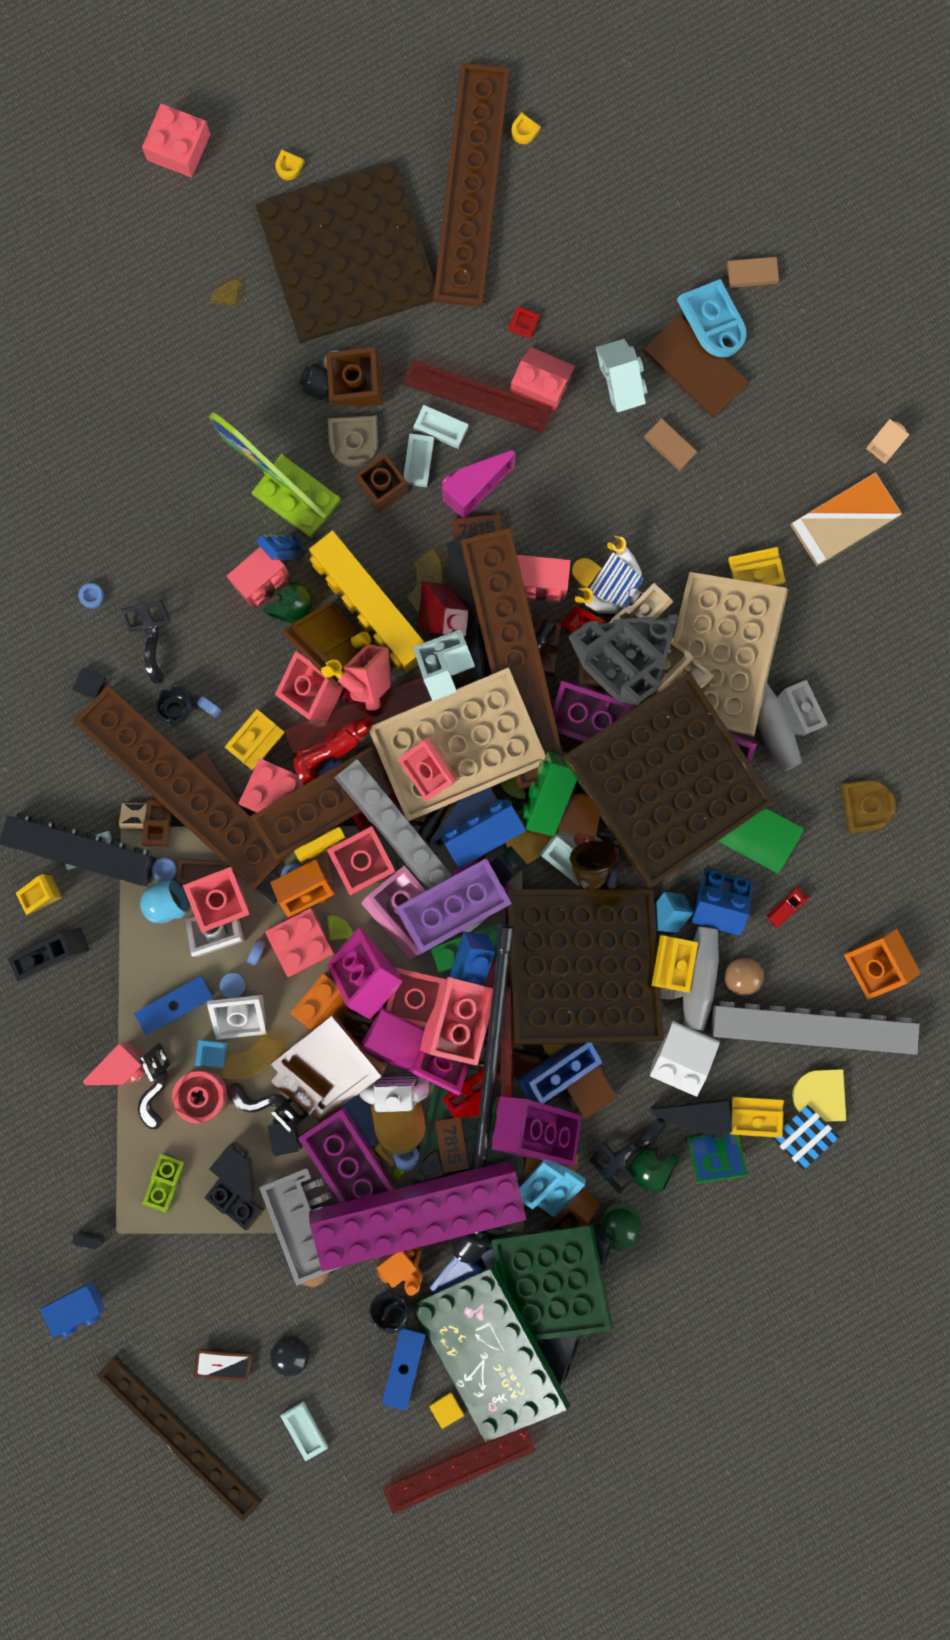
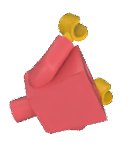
[321,632,391,710]

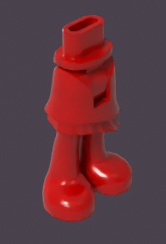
[293,717,373,784]

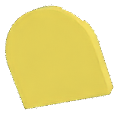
[792,1069,846,1122]

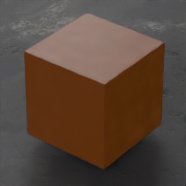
[355,453,409,514]
[556,792,600,841]
[565,1066,618,1118]

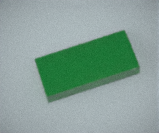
[718,808,804,874]

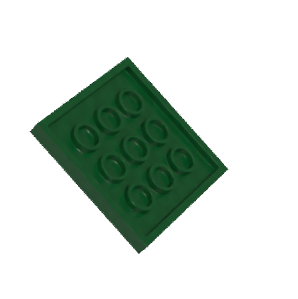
[491,1224,613,1341]

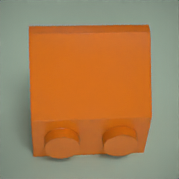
[844,929,921,1000]
[290,973,353,1031]

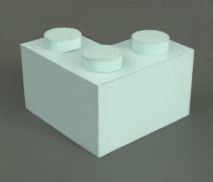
[596,339,647,412]
[413,629,475,701]

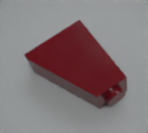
[417,581,468,636]

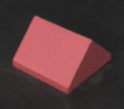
[398,737,459,802]
[183,867,250,933]

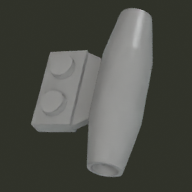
[757,680,828,772]
[657,927,719,1031]

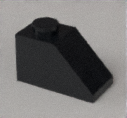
[209,1143,255,1202]

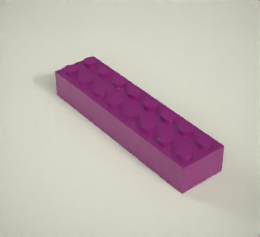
[553,679,757,763]
[309,1160,526,1272]

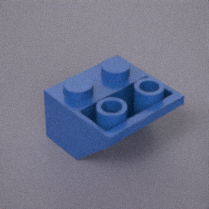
[692,868,753,936]

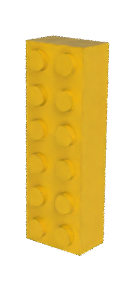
[309,530,425,674]

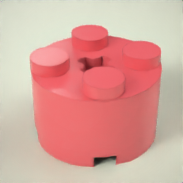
[172,1069,228,1123]

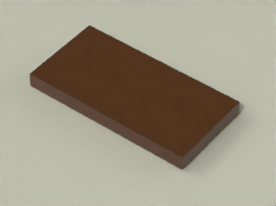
[643,315,749,419]

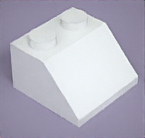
[650,1021,720,1097]

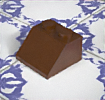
[326,347,384,407]

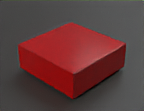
[508,306,540,340]

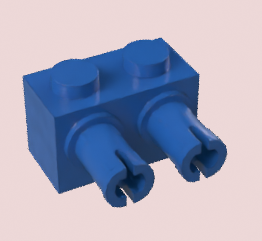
[39,1281,105,1338]

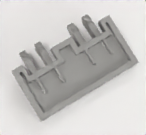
[259,1168,341,1286]

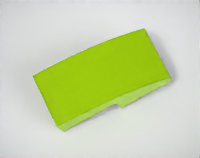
[142,1154,184,1213]

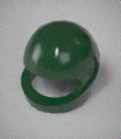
[263,582,312,624]
[631,1148,680,1192]
[599,1203,641,1251]

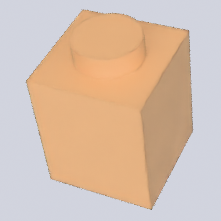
[866,419,909,464]

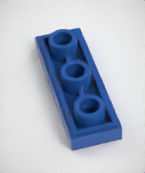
[256,534,305,560]
[134,976,214,1036]
[382,1327,426,1411]

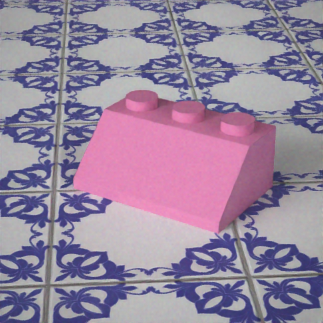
[361,866,426,961]

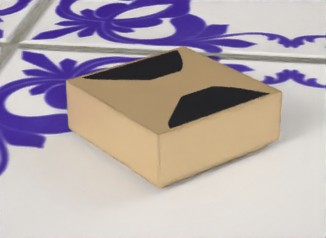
[119,803,146,829]

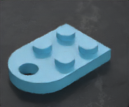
[677,279,746,357]

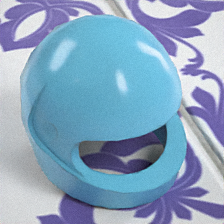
[140,880,190,924]

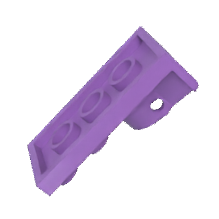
[394,859,512,955]

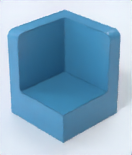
[655,892,694,932]
[195,1039,228,1068]

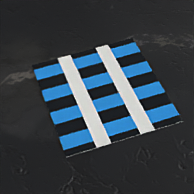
[772,1105,840,1170]

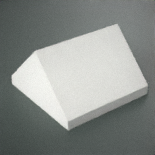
[185,916,246,957]
[207,995,267,1040]

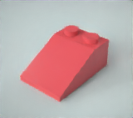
[420,977,493,1066]

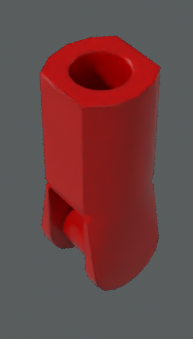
[766,885,810,928]

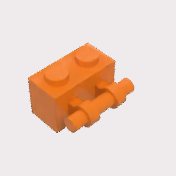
[270,859,335,918]
[376,1247,423,1296]

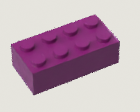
[492,1096,582,1167]
[298,1105,399,1203]

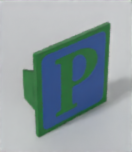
[687,1132,748,1184]

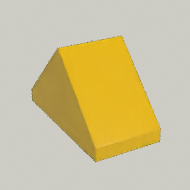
[16,874,62,915]

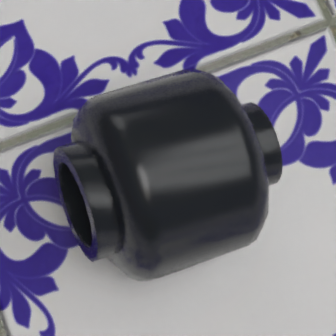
[299,363,329,400]
[451,1230,490,1263]

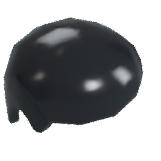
[155,684,193,724]
[369,1291,411,1334]
[270,1336,309,1377]

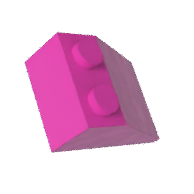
[442,450,516,518]
[327,928,403,1019]

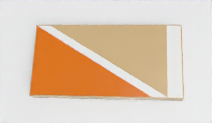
[791,473,902,567]

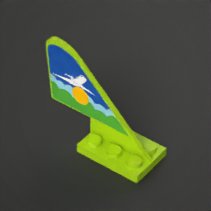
[209,412,341,539]

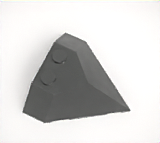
[569,614,678,705]

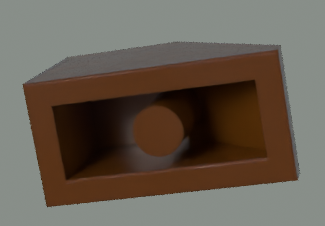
[543,1188,601,1230]

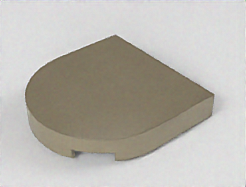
[327,415,379,467]

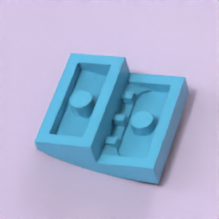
[519,1160,586,1217]

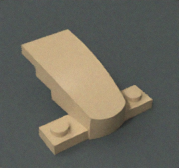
[610,583,714,692]

